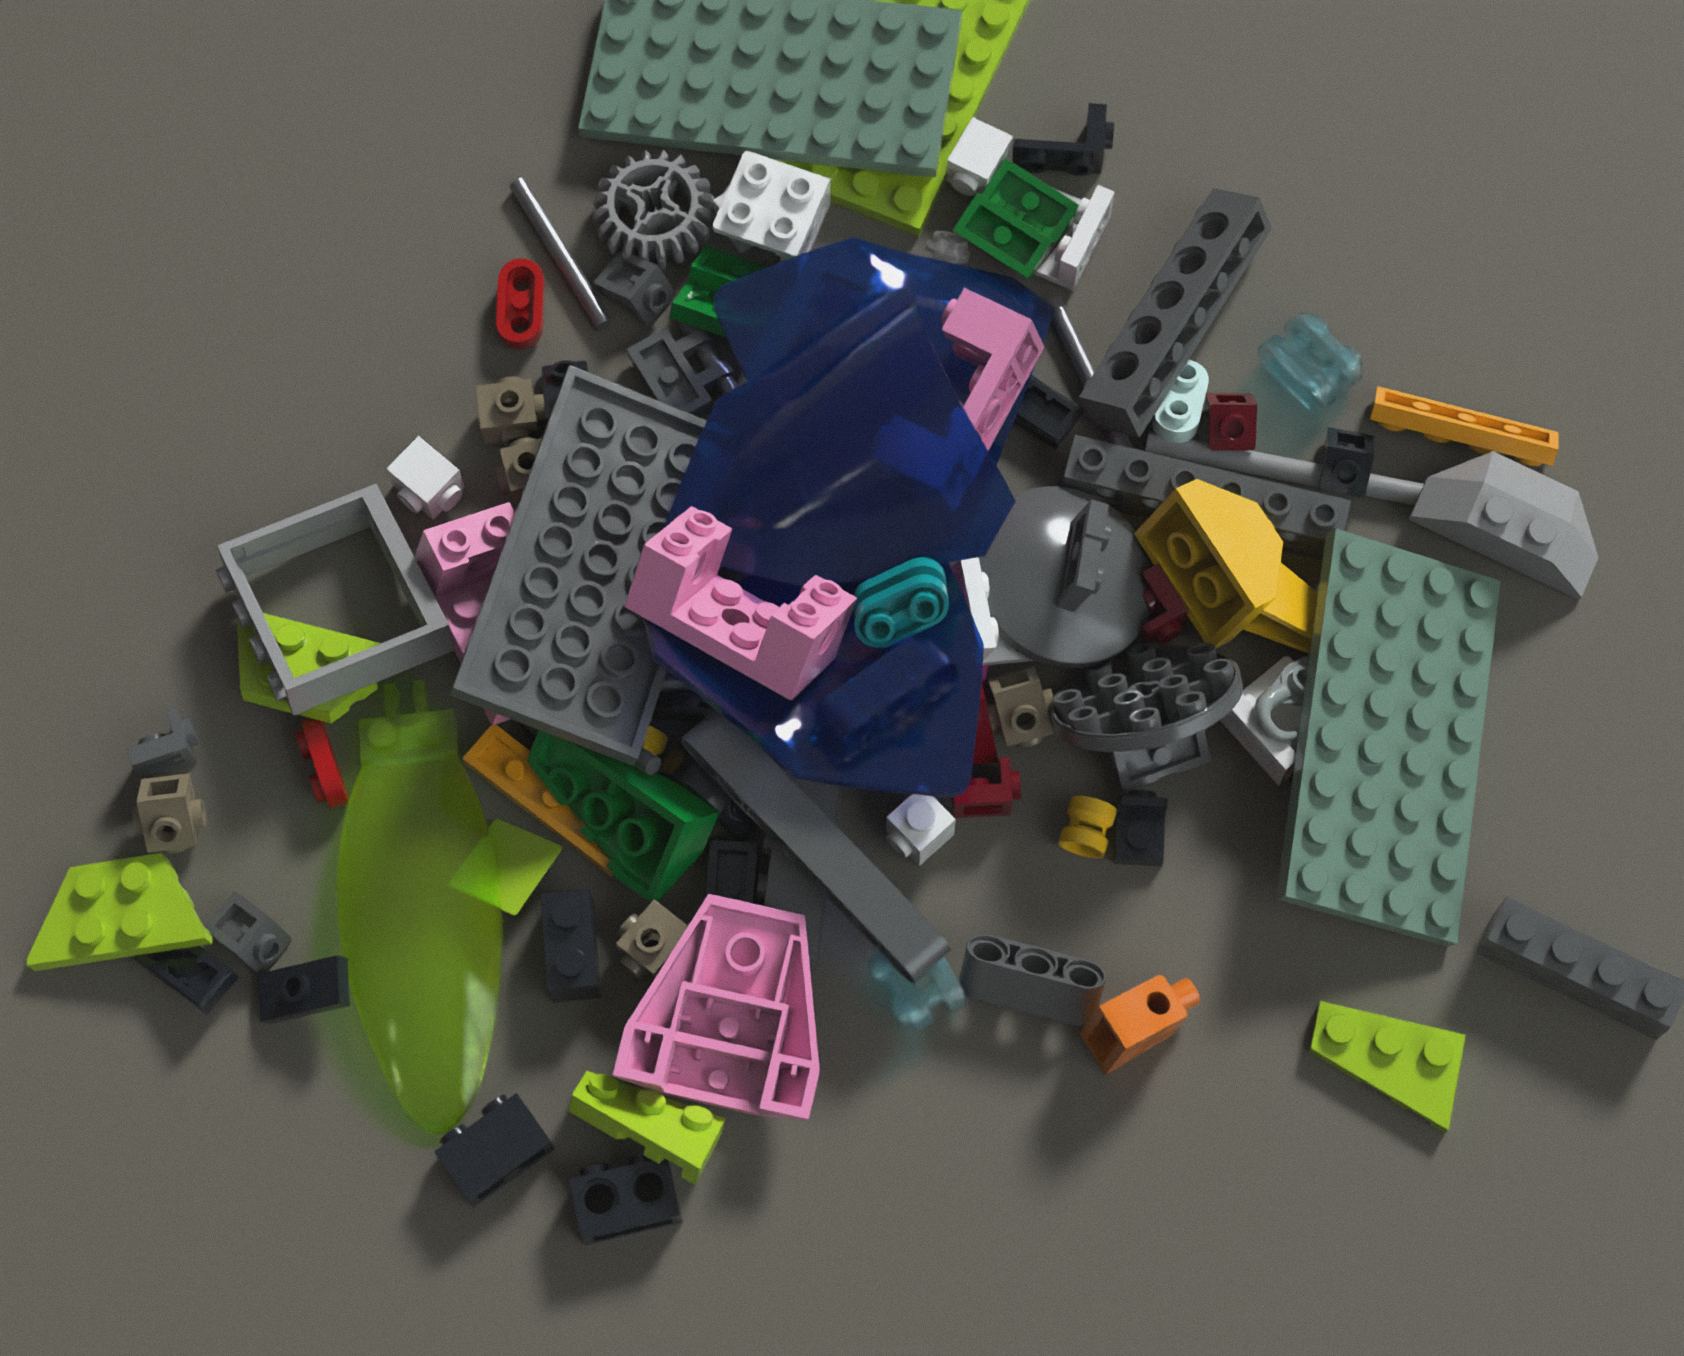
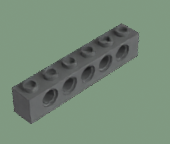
[1079,188,1272,438]
[1062,435,1351,561]

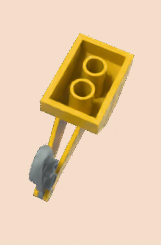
[1134,479,1318,743]

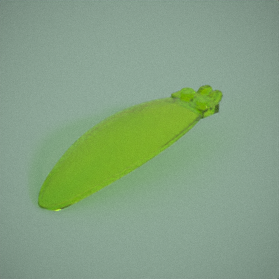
[337,680,503,1134]

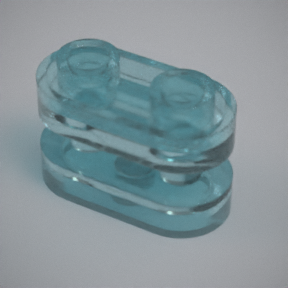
[1258,312,1363,414]
[865,946,968,1033]

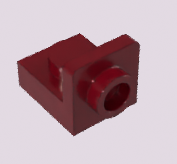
[1205,393,1258,451]
[1140,564,1188,645]
[952,757,1021,818]

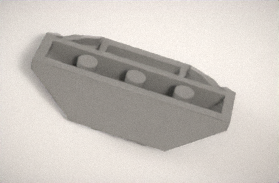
[1408,451,1598,600]

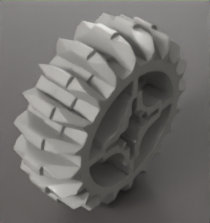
[593,150,715,271]

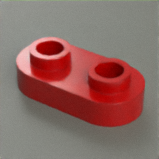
[496,258,545,350]
[295,718,350,809]

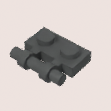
[626,322,740,416]

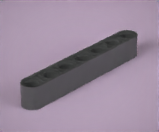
[680,706,951,984]

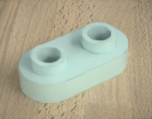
[1152,360,1209,443]

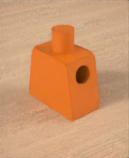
[1079,975,1200,1075]

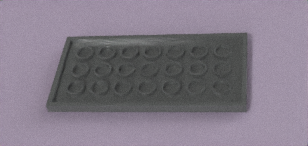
[449,365,743,766]

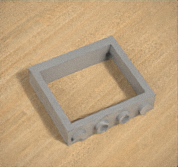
[215,484,454,716]

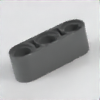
[958,934,1106,1026]

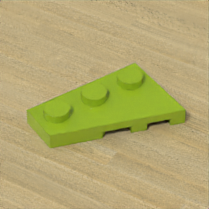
[1308,1001,1466,1133]
[568,1071,726,1185]

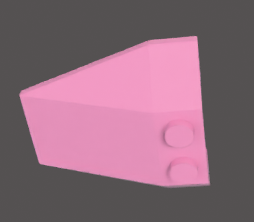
[613,894,820,1121]

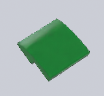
[952,158,1079,280]
[669,245,790,348]

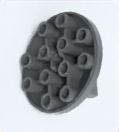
[971,486,1152,668]
[1050,642,1243,793]

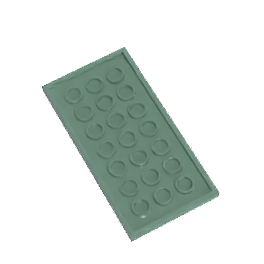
[578,0,962,178]
[1276,528,1501,947]

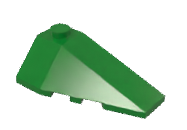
[527,730,719,903]

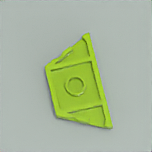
[237,613,381,724]
[27,853,212,971]

